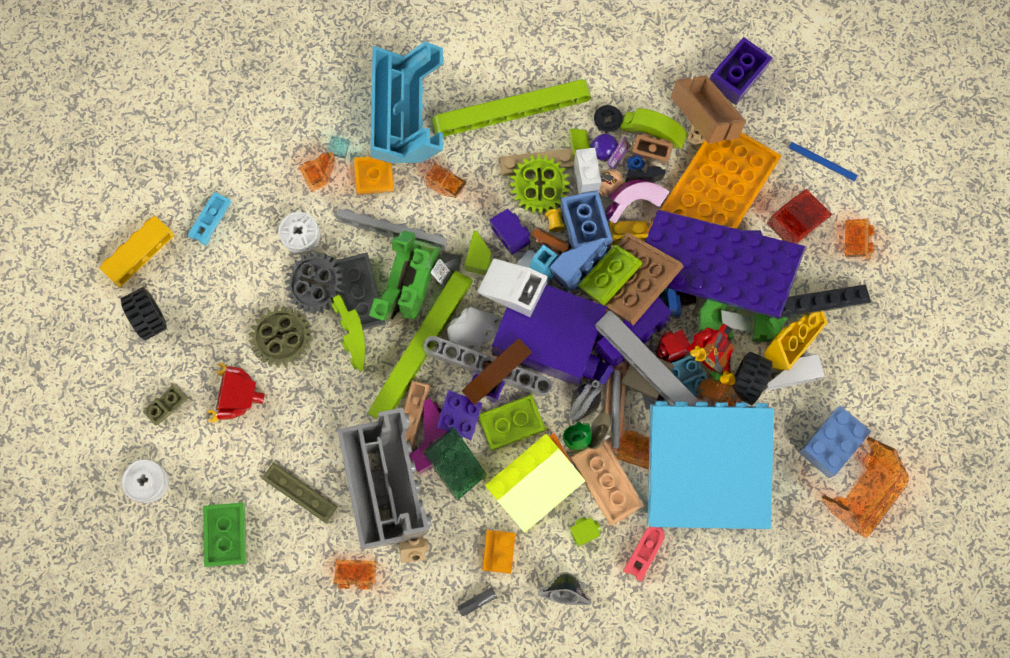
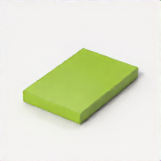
[577,244,643,306]
[478,394,546,451]

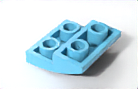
[670,354,712,397]

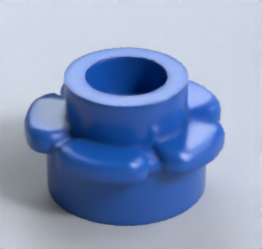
[627,156,645,171]

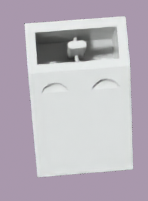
[477,259,548,317]

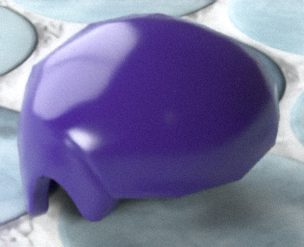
[590,133,619,162]

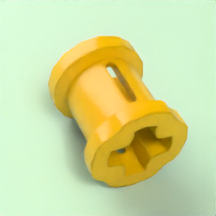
[545,209,565,233]

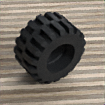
[121,287,167,341]
[729,351,772,406]

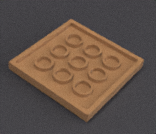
[579,233,684,326]

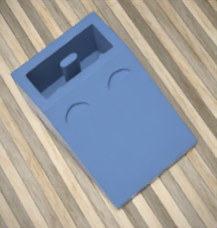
[549,238,608,293]

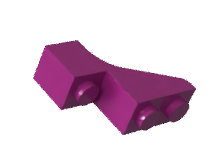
[409,398,450,475]

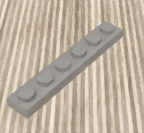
[336,209,447,252]

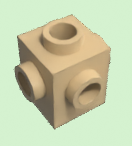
[398,534,429,563]

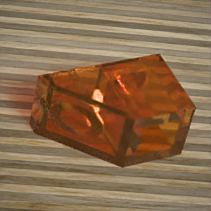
[299,151,336,192]
[425,163,467,198]

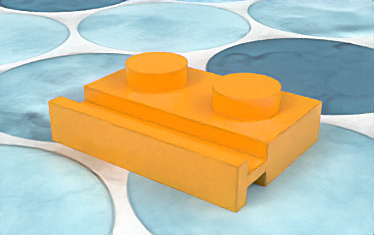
[482,530,516,574]

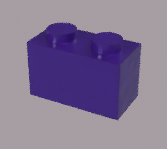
[489,208,530,255]

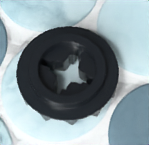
[594,105,623,133]

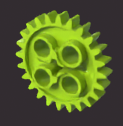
[509,154,570,215]

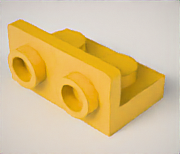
[609,221,648,245]

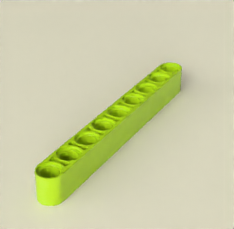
[431,79,592,137]
[368,271,473,419]

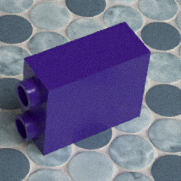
[492,285,607,386]

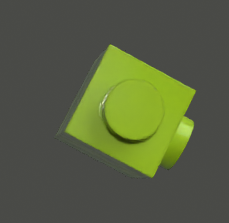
[569,516,602,548]

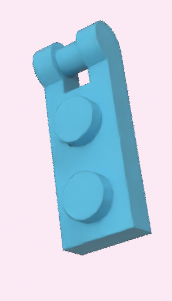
[188,192,232,246]

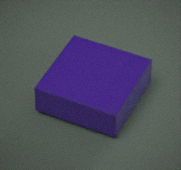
[593,360,614,385]

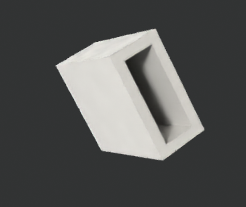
[573,148,601,194]

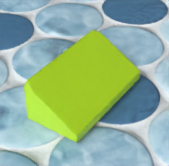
[569,128,590,160]

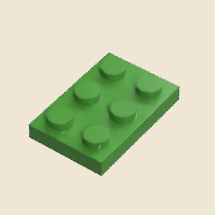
[203,502,247,567]

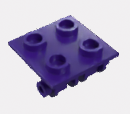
[437,390,482,440]

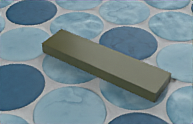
[261,462,338,524]

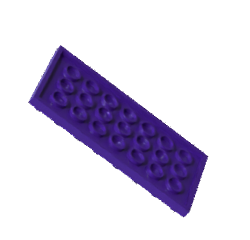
[645,210,805,319]

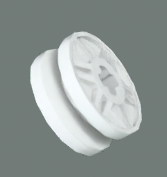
[278,212,321,254]
[122,459,169,504]

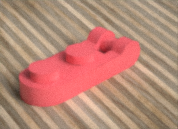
[623,527,665,582]

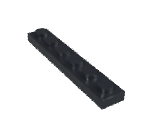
[777,284,871,319]

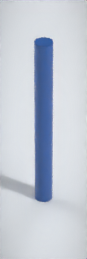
[789,142,858,181]

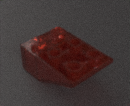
[767,189,833,244]

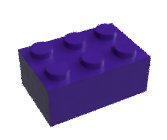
[710,37,773,105]

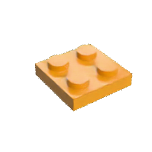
[354,156,394,195]

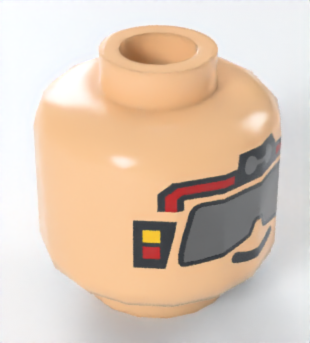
[599,169,624,197]

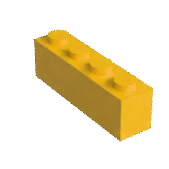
[99,215,175,288]

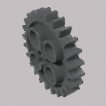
[285,251,346,314]

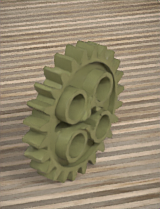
[249,306,313,368]

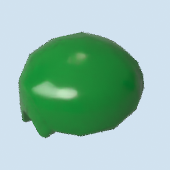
[562,421,593,450]

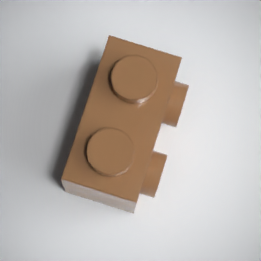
[632,134,673,165]

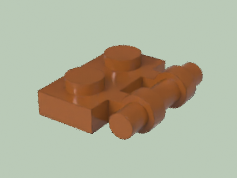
[532,227,571,254]

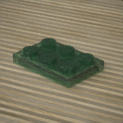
[422,428,487,500]

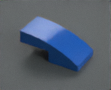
[667,290,682,319]

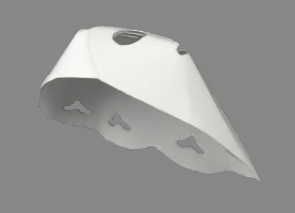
[447,307,502,362]

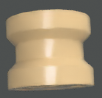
[688,123,705,144]

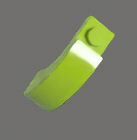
[620,108,688,149]

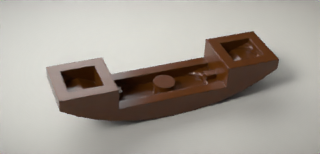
[462,338,532,405]

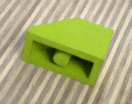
[465,230,493,275]

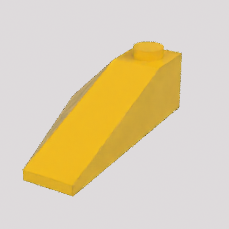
[764,312,828,371]

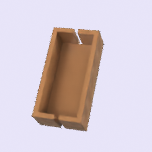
[670,75,746,144]

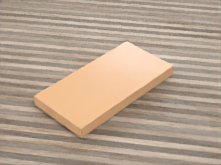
[570,441,645,526]

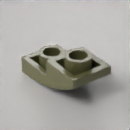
[143,384,188,426]

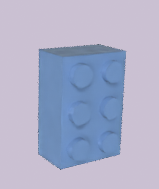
[561,190,612,250]
[798,405,872,478]

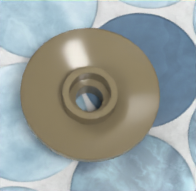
[588,412,612,450]

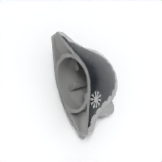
[570,379,603,422]
[538,572,591,605]

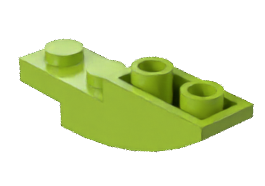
[331,295,366,372]

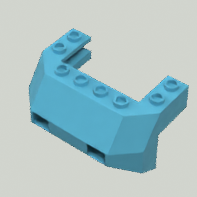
[370,41,444,163]

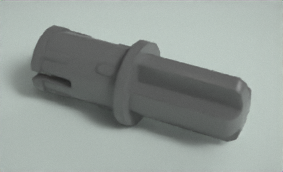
[457,587,498,616]

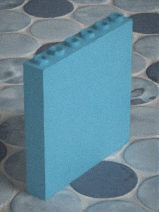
[648,401,774,529]

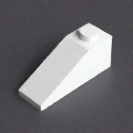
[764,353,824,391]

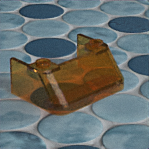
[822,436,909,538]

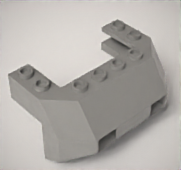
[337,408,432,549]

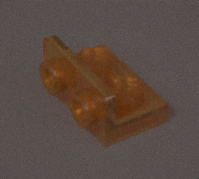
[845,218,875,260]
[695,378,741,406]
[616,430,649,470]
[333,559,377,590]

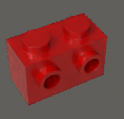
[655,329,690,363]

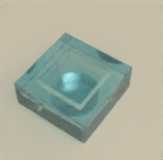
[327,135,350,159]

